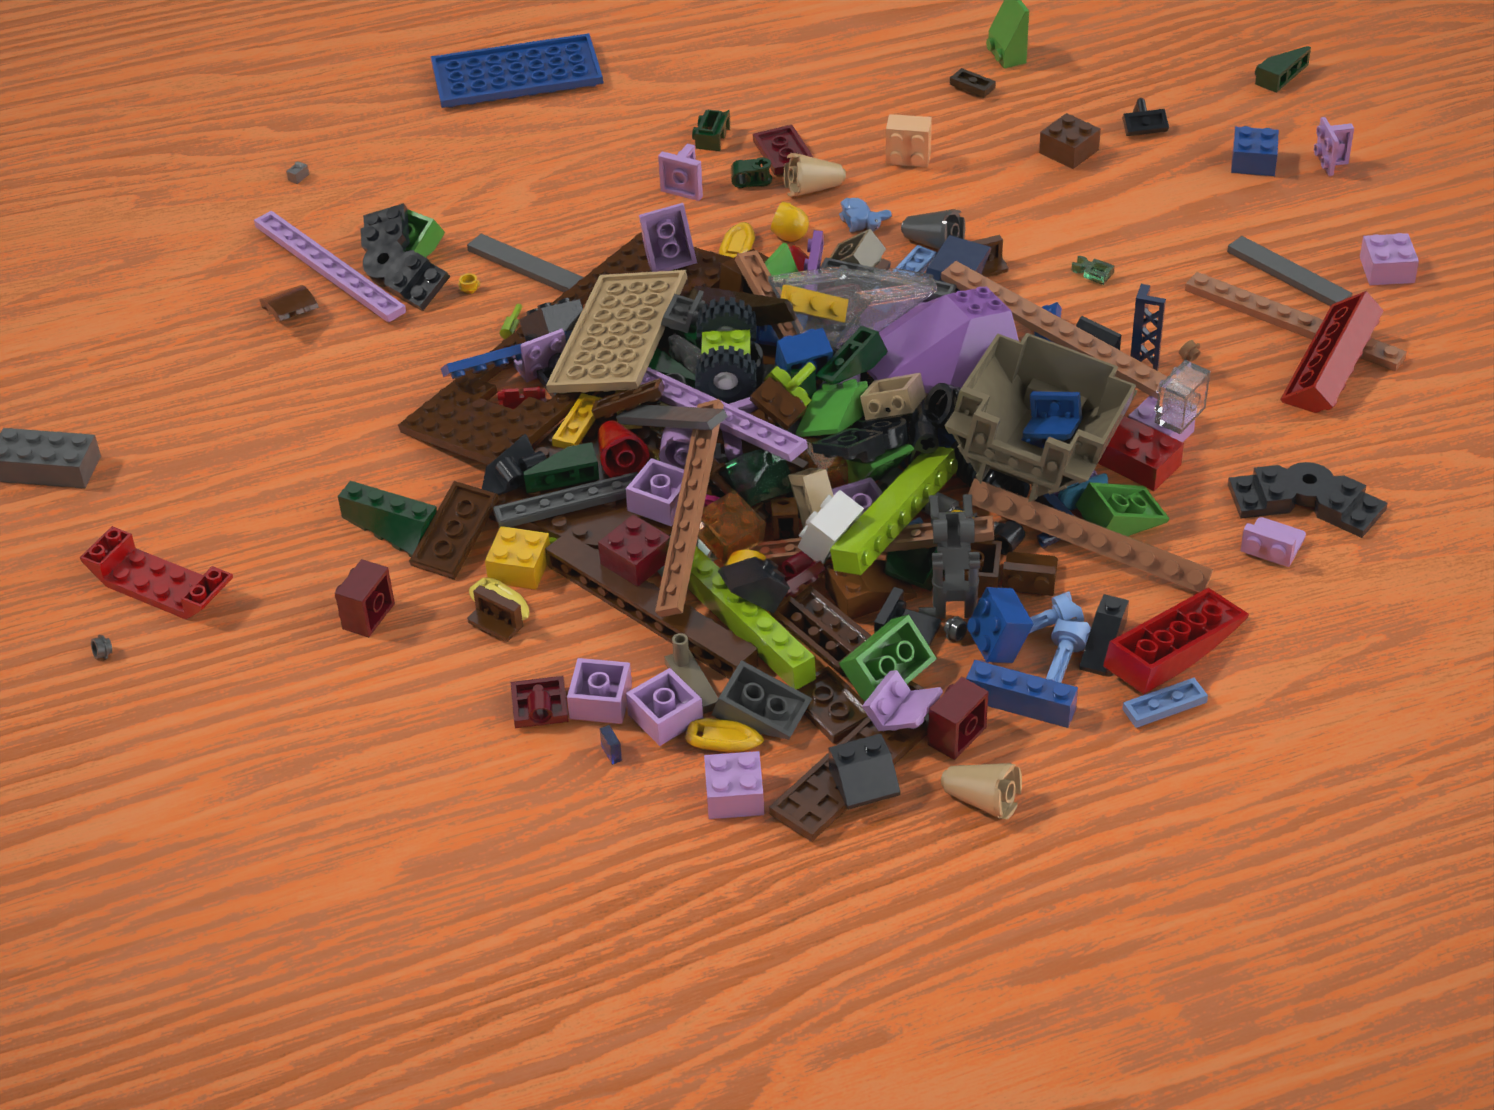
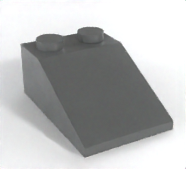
[711,660,812,740]

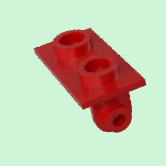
[497,386,546,409]

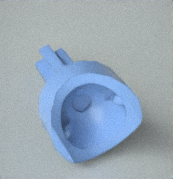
[1029,592,1084,633]
[1046,618,1091,683]

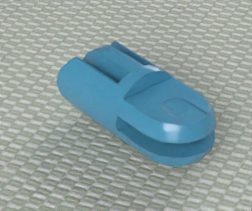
[1057,473,1108,510]

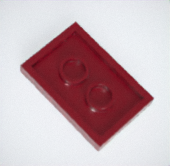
[753,124,814,175]

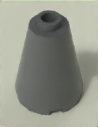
[901,209,966,250]

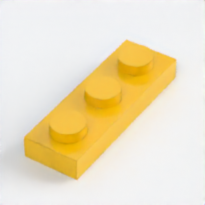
[781,285,849,323]
[552,393,602,449]

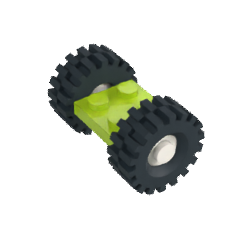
[695,297,757,404]

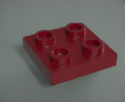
[782,550,826,597]
[510,676,569,728]

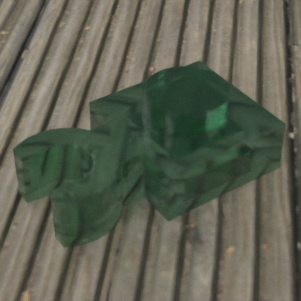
[1071,256,1115,285]

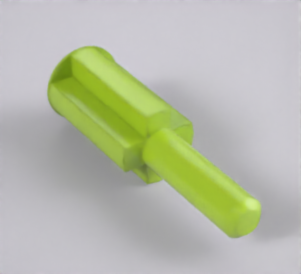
[499,304,522,339]

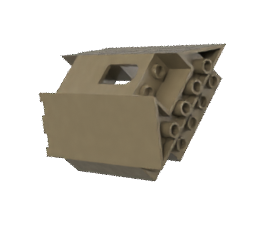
[945,333,1138,502]

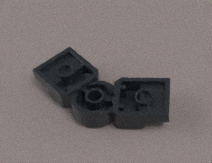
[361,203,450,311]
[812,408,909,462]
[1228,462,1388,538]

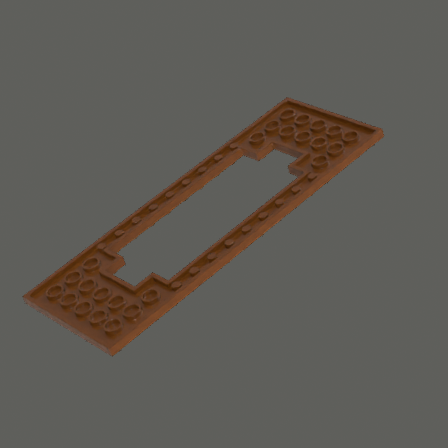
[398,233,732,465]

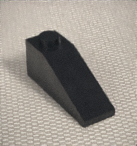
[1079,594,1129,676]

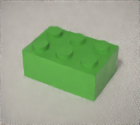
[839,615,937,702]

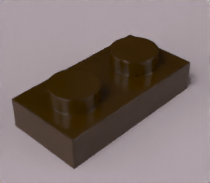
[950,68,996,98]

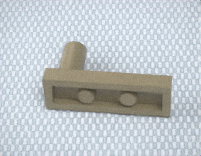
[664,633,718,714]

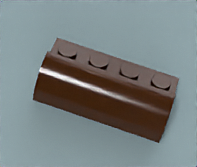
[770,586,872,677]

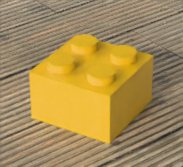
[485,526,550,590]

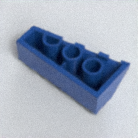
[966,660,1078,728]

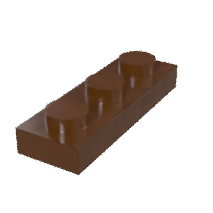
[591,378,665,419]

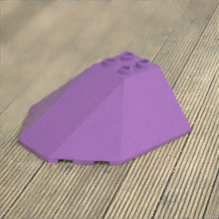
[867,286,1019,393]

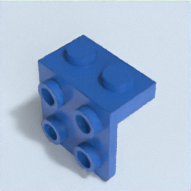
[1023,391,1082,441]

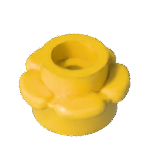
[458,273,480,294]

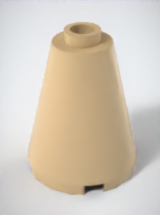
[784,153,846,197]
[941,763,1022,819]

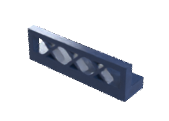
[1130,284,1166,371]

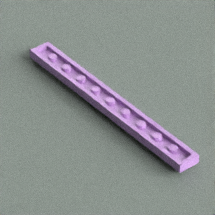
[254,211,406,323]
[640,367,808,462]

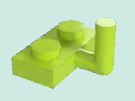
[764,362,816,406]

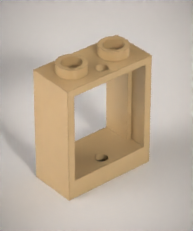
[860,373,926,420]
[788,468,833,528]

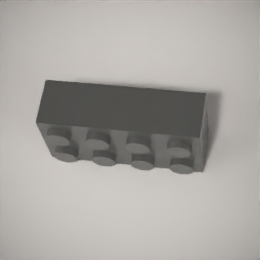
[0,428,101,488]

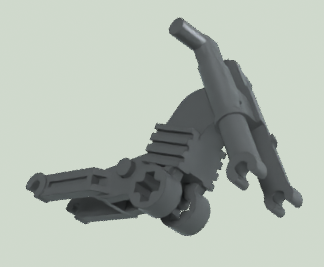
[919,494,980,619]

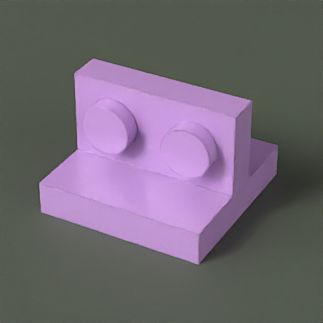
[658,143,703,201]

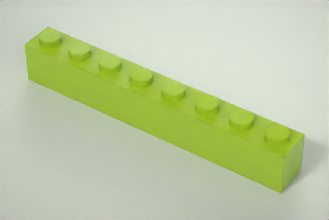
[830,447,958,575]
[687,546,816,690]

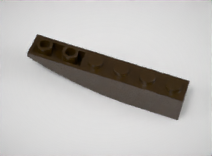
[685,286,797,326]

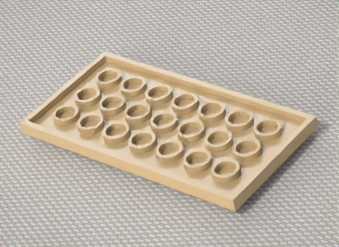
[546,270,688,394]

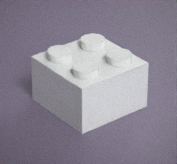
[798,490,864,564]

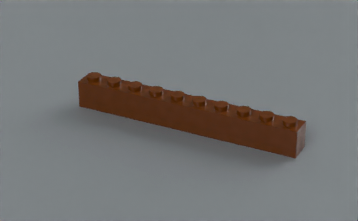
[545,532,758,679]

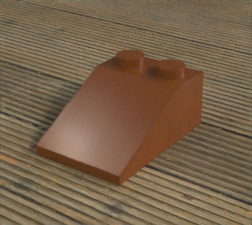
[825,560,917,619]

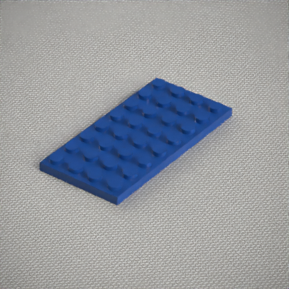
[431,33,603,108]

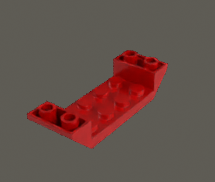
[80,526,233,620]

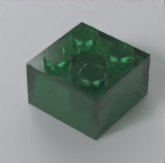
[725,449,793,510]

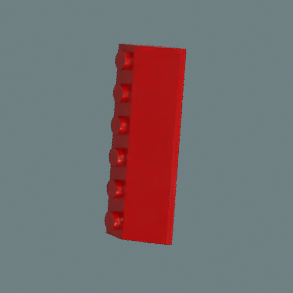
[1280,291,1384,413]

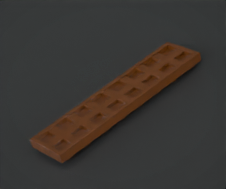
[769,681,929,842]

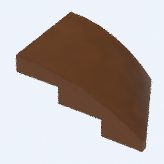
[259,285,319,322]

